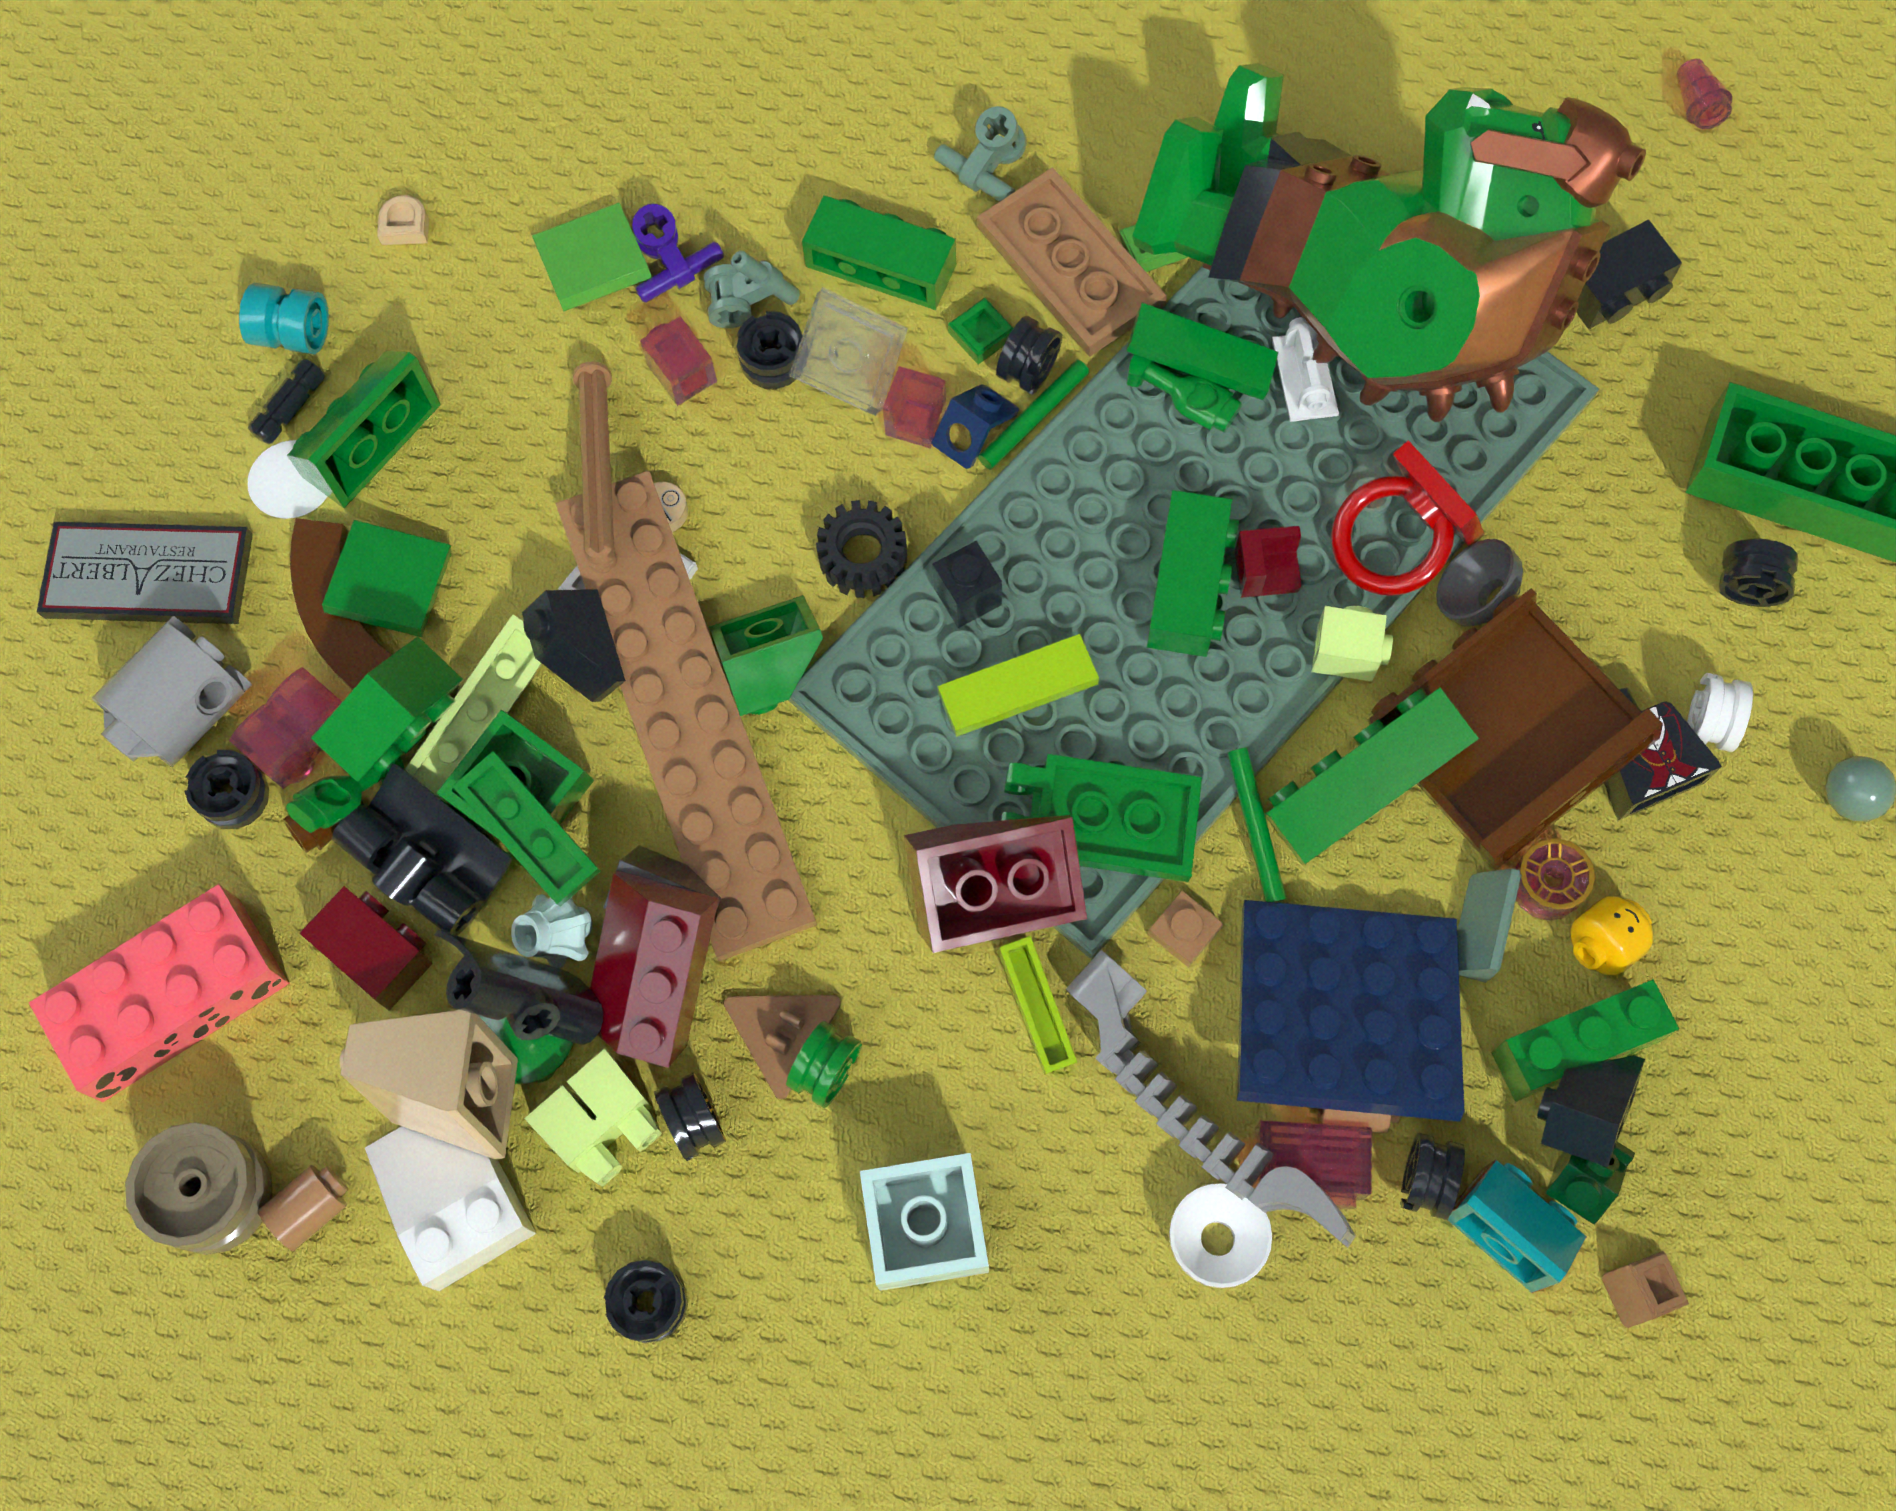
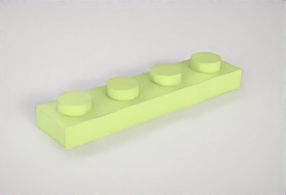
[405,615,542,804]

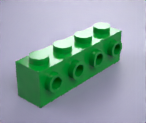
[1265,687,1479,865]

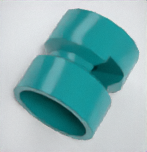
[239,283,329,354]

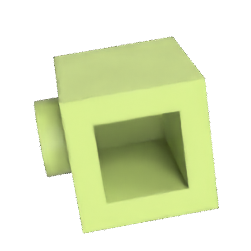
[1311,606,1393,682]

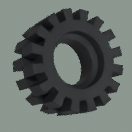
[816,500,907,598]

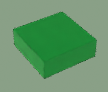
[948,298,1013,364]

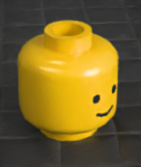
[1570,896,1653,976]

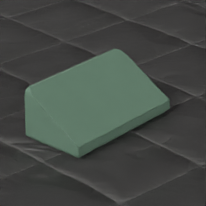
[1457,868,1521,983]

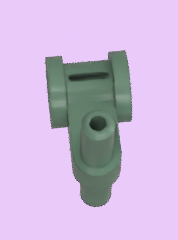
[934,106,1027,202]
[704,250,800,328]

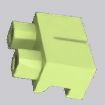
[524,1048,662,1187]

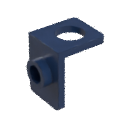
[932,384,1019,469]

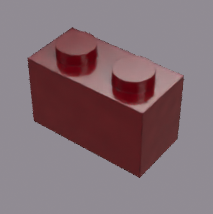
[299,886,433,1011]

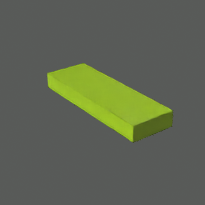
[937,634,1099,737]

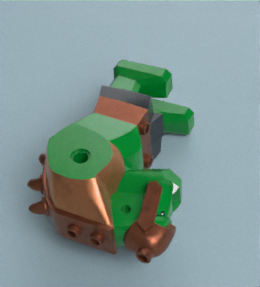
[1132,63,1646,422]

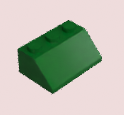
[287,351,441,508]

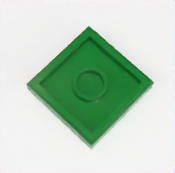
[322,520,452,637]

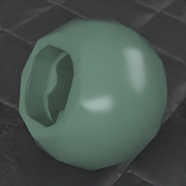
[1825,756,1896,822]

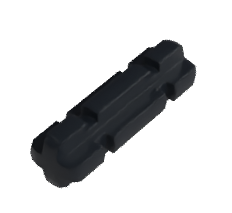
[248,359,325,445]

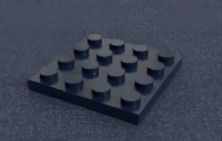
[1237,900,1465,1122]

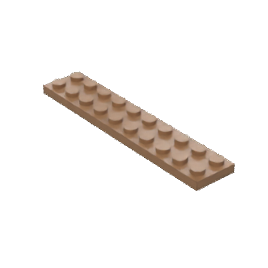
[555,471,817,962]

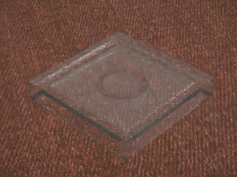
[789,287,908,416]

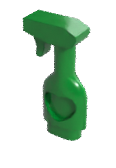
[1127,354,1242,433]
[286,757,405,833]

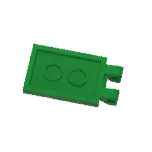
[1000,754,1202,882]

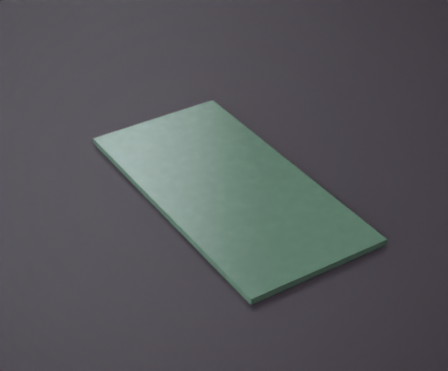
[788,267,1599,960]

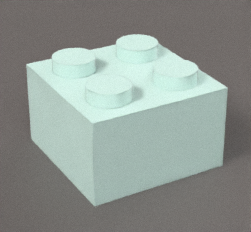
[860,1153,989,1291]

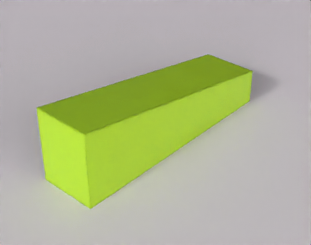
[997,936,1077,1075]

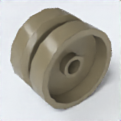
[125,1122,272,1255]

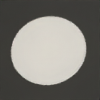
[248,440,328,519]

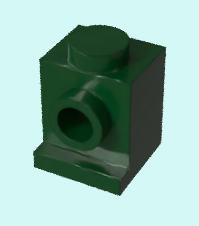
[1545,1142,1635,1225]

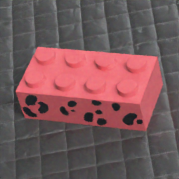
[29,884,290,1102]

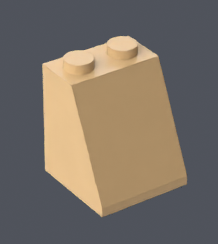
[340,1010,518,1159]

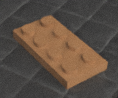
[977,167,1167,357]

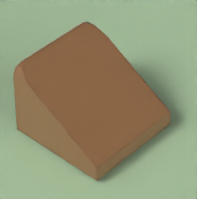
[1602,1251,1689,1328]

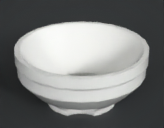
[1169,1183,1272,1288]

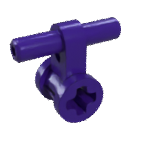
[632,204,724,303]

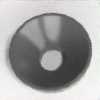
[1436,539,1523,626]

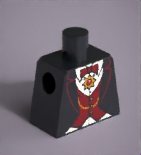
[1604,688,1722,820]

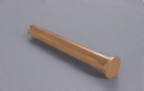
[573,362,615,565]

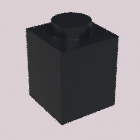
[932,540,1002,628]

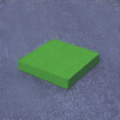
[532,203,652,312]

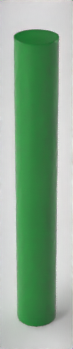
[978,359,1090,470]
[1227,747,1287,902]

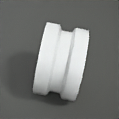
[1687,673,1753,752]

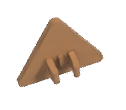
[724,995,841,1099]

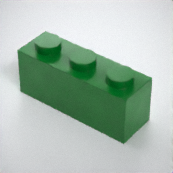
[802,195,957,310]
[1146,490,1239,657]
[1491,979,1679,1102]

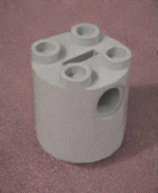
[92,616,252,767]

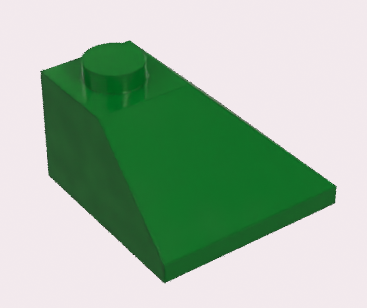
[709,595,823,716]

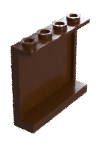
[1368,588,1663,870]

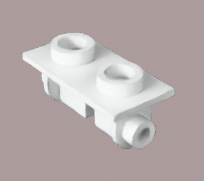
[1272,317,1339,422]

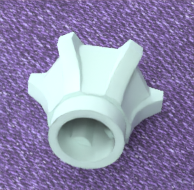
[511,894,592,968]

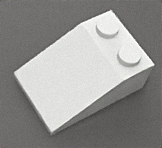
[365,1126,536,1291]

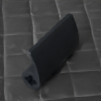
[332,764,512,935]
[434,930,604,1045]

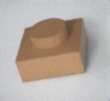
[1148,891,1223,968]

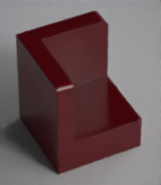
[1235,526,1302,598]

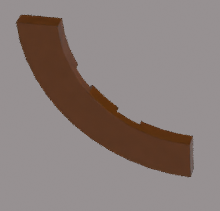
[290,518,459,728]

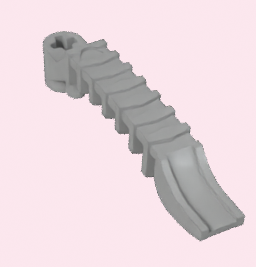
[1065,950,1356,1248]

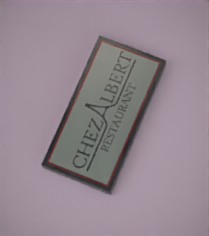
[37,522,253,624]

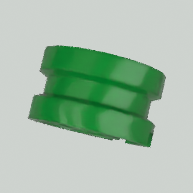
[786,1021,862,1108]

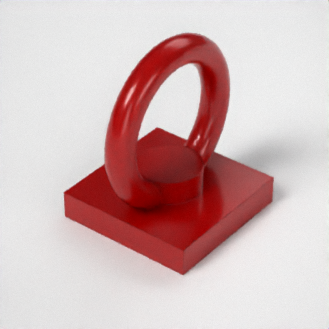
[1331,440,1485,595]

